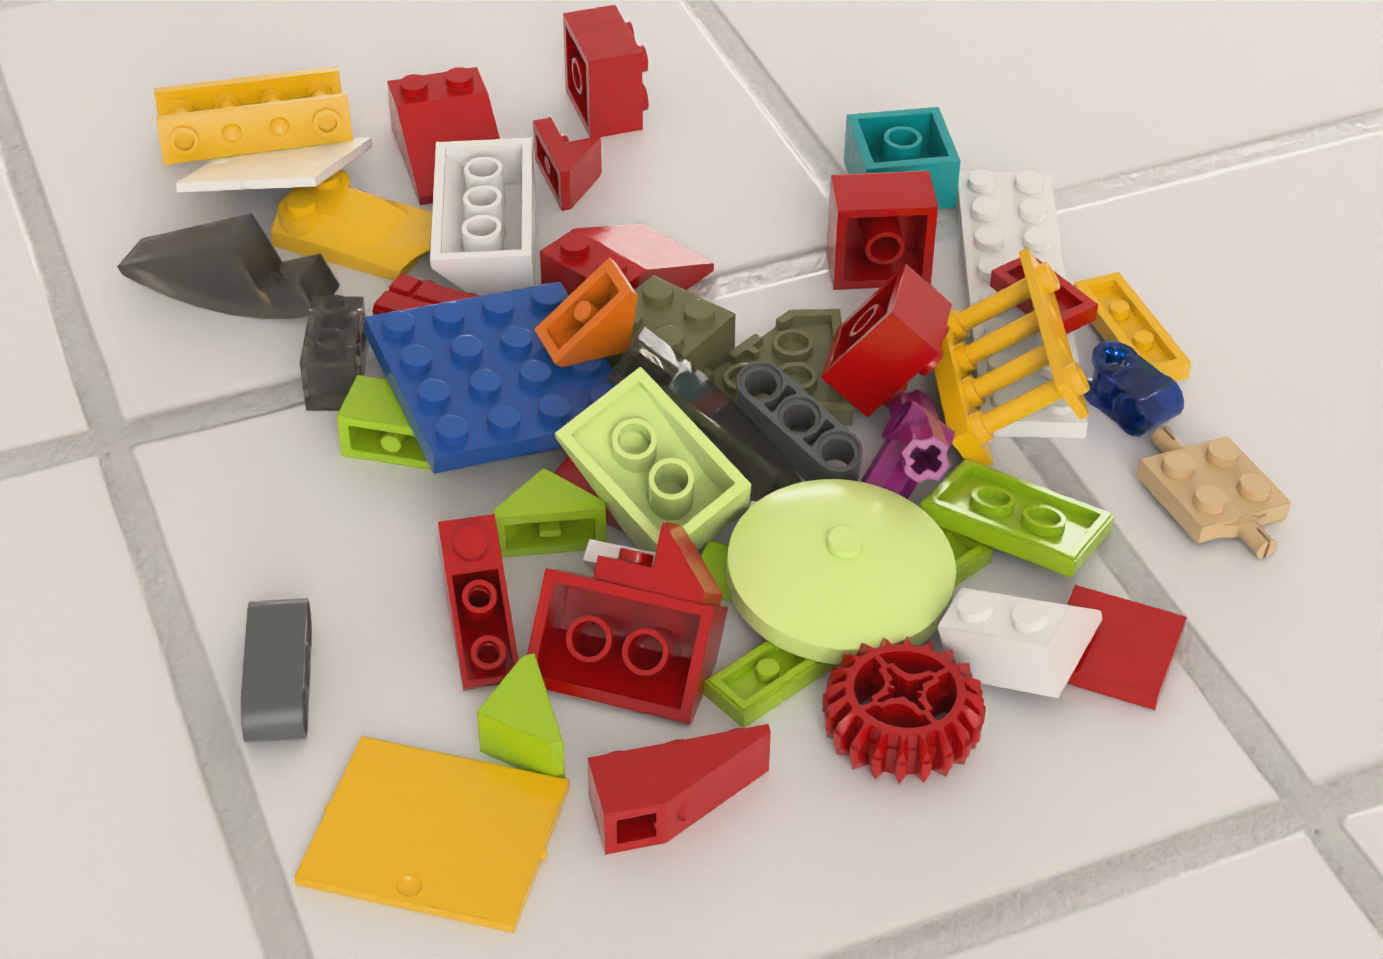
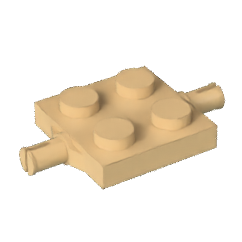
[1135,426,1292,559]

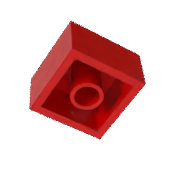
[563,4,649,137]
[826,171,938,290]
[821,264,952,418]

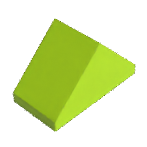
[492,468,607,558]
[477,653,565,778]

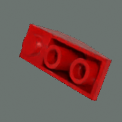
[438,514,519,690]
[588,724,771,855]

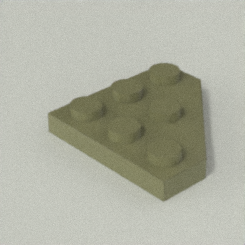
[692,309,853,428]

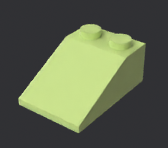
[555,366,752,552]

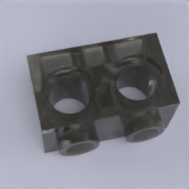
[300,295,369,411]

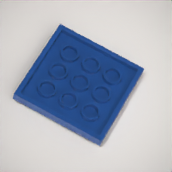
[364,282,620,474]

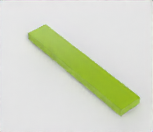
[704,527,993,728]

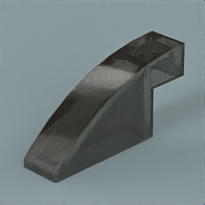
[117,213,340,319]
[607,327,802,505]

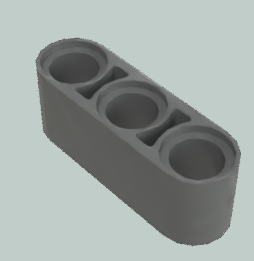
[735,361,863,481]
[241,598,312,742]

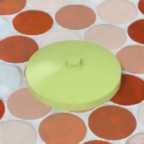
[726,479,956,664]

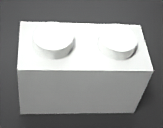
[938,587,1102,698]

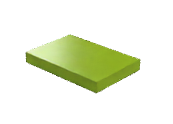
[920,459,1115,578]

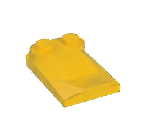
[271,169,432,281]

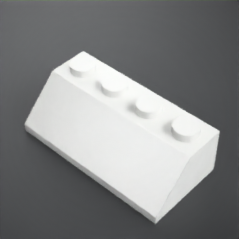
[430,138,536,296]

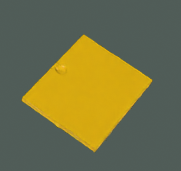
[294,736,570,933]

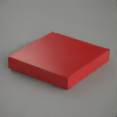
[1067,585,1187,710]

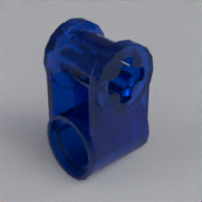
[1084,341,1184,437]

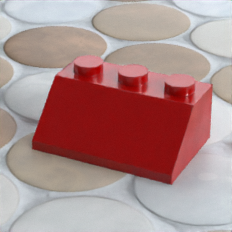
[527,568,728,724]

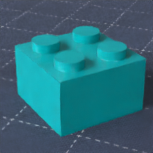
[844,107,961,209]

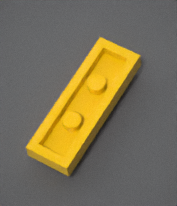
[1074,272,1191,390]

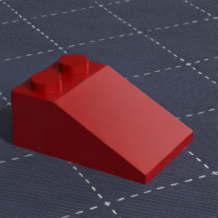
[387,67,500,205]
[540,224,714,295]

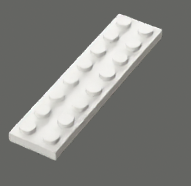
[957,169,1088,438]

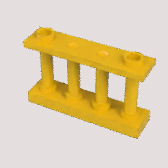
[154,66,353,165]
[934,247,1090,466]

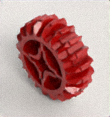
[822,635,986,784]

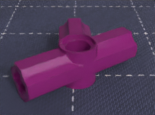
[860,389,955,499]

